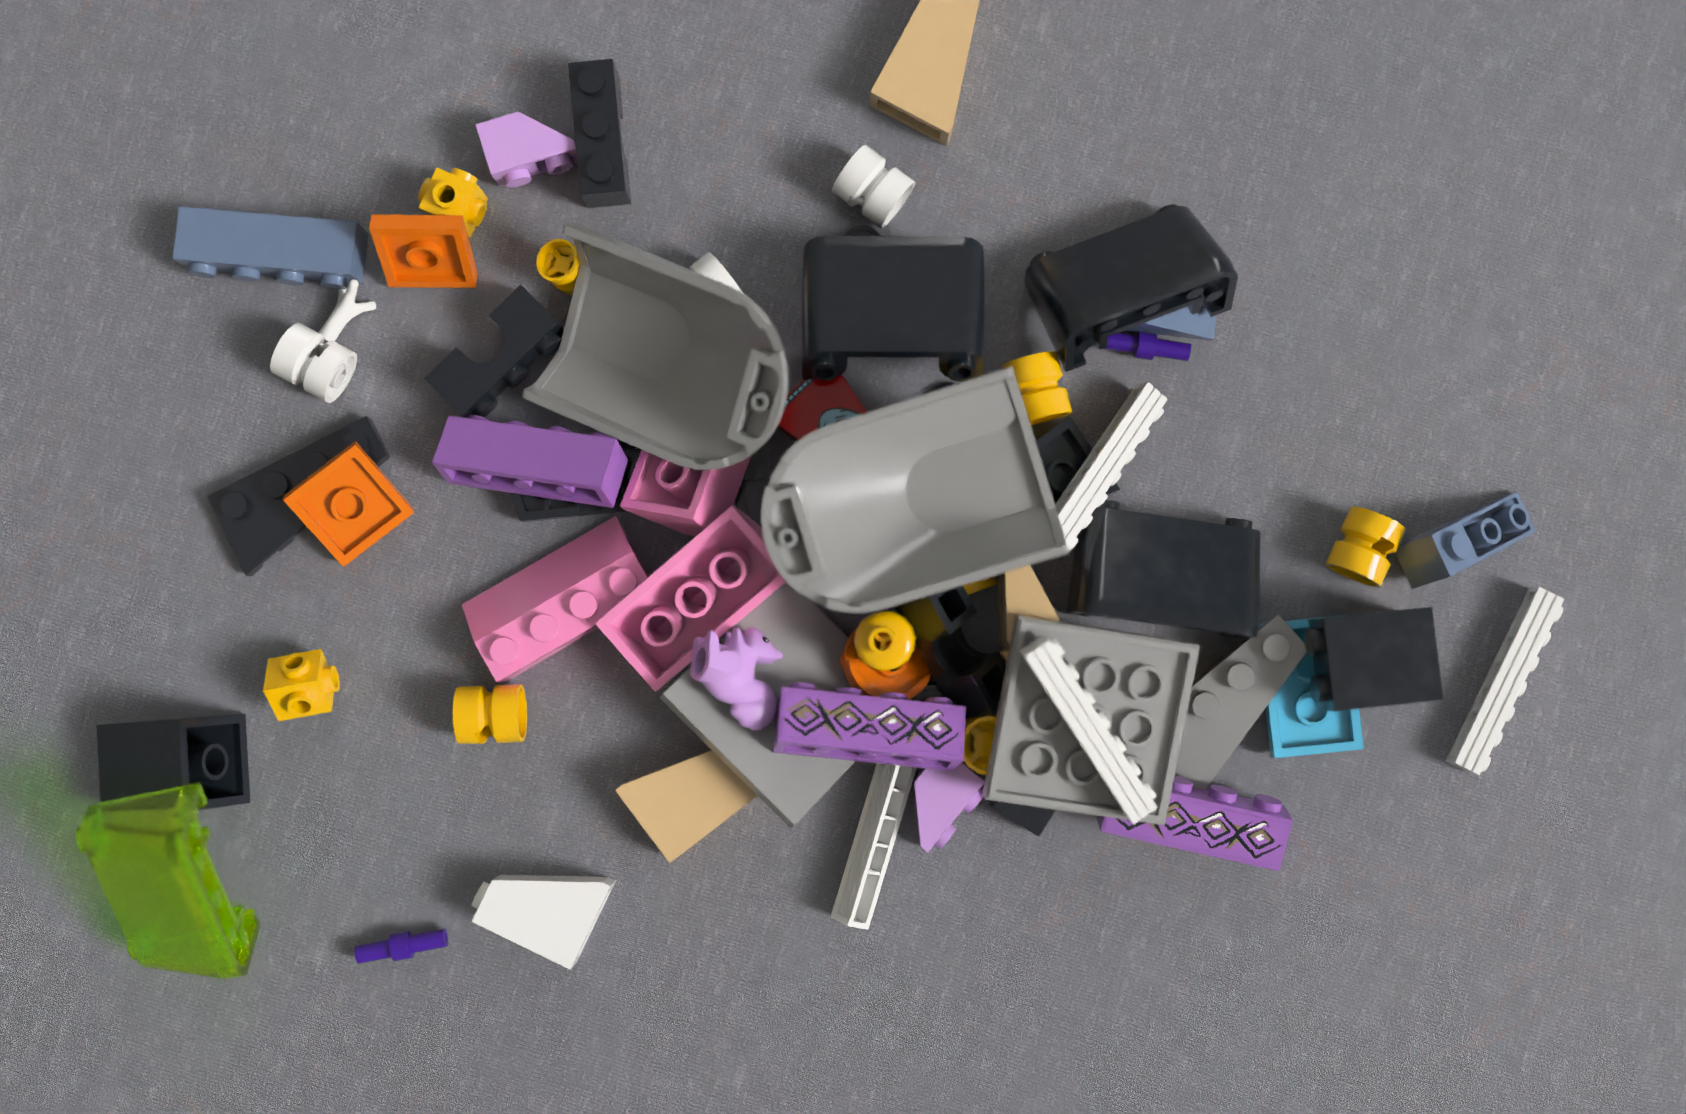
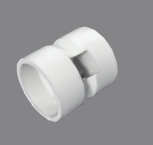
[832,145,915,229]
[270,323,357,403]

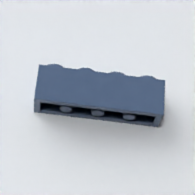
[173,206,368,289]

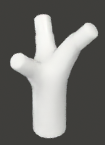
[318,279,376,341]

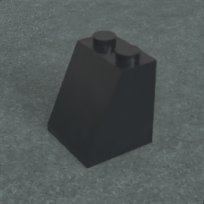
[1305,607,1443,711]
[97,714,250,816]

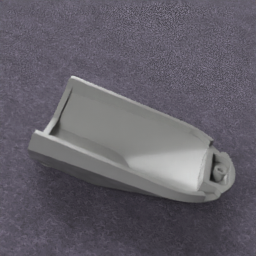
[522,223,788,470]
[761,367,1069,613]

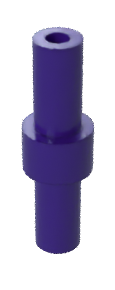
[1103,331,1191,361]
[354,929,448,964]

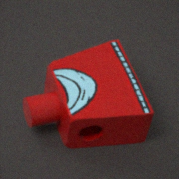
[776,374,868,442]

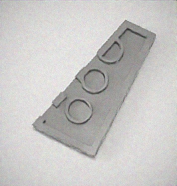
[1175,613,1307,790]

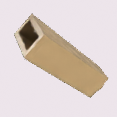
[870,0,980,146]
[615,750,757,863]

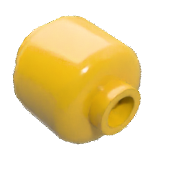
[854,610,916,671]

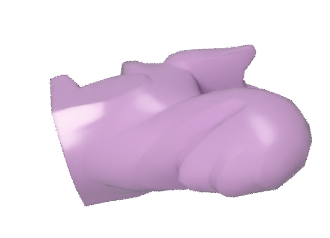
[690,627,783,730]

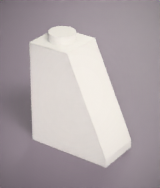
[472,875,616,969]

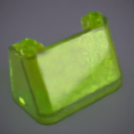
[76,782,261,980]

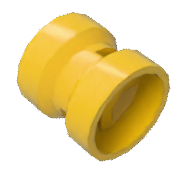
[536,239,580,295]

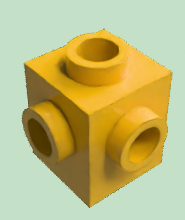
[418,167,488,238]
[263,649,340,721]

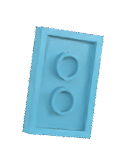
[1258,615,1364,758]

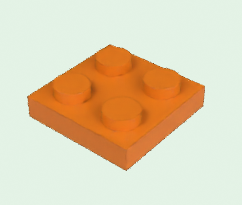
[369,214,478,288]
[283,441,414,567]

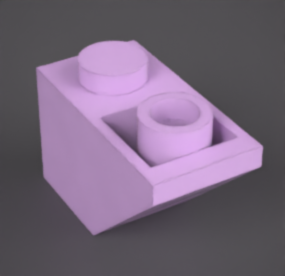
[475,111,577,188]
[913,762,985,852]

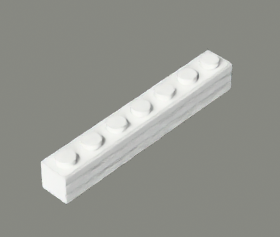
[1055,382,1167,551]
[1446,587,1564,775]
[1019,635,1157,825]
[830,763,917,930]

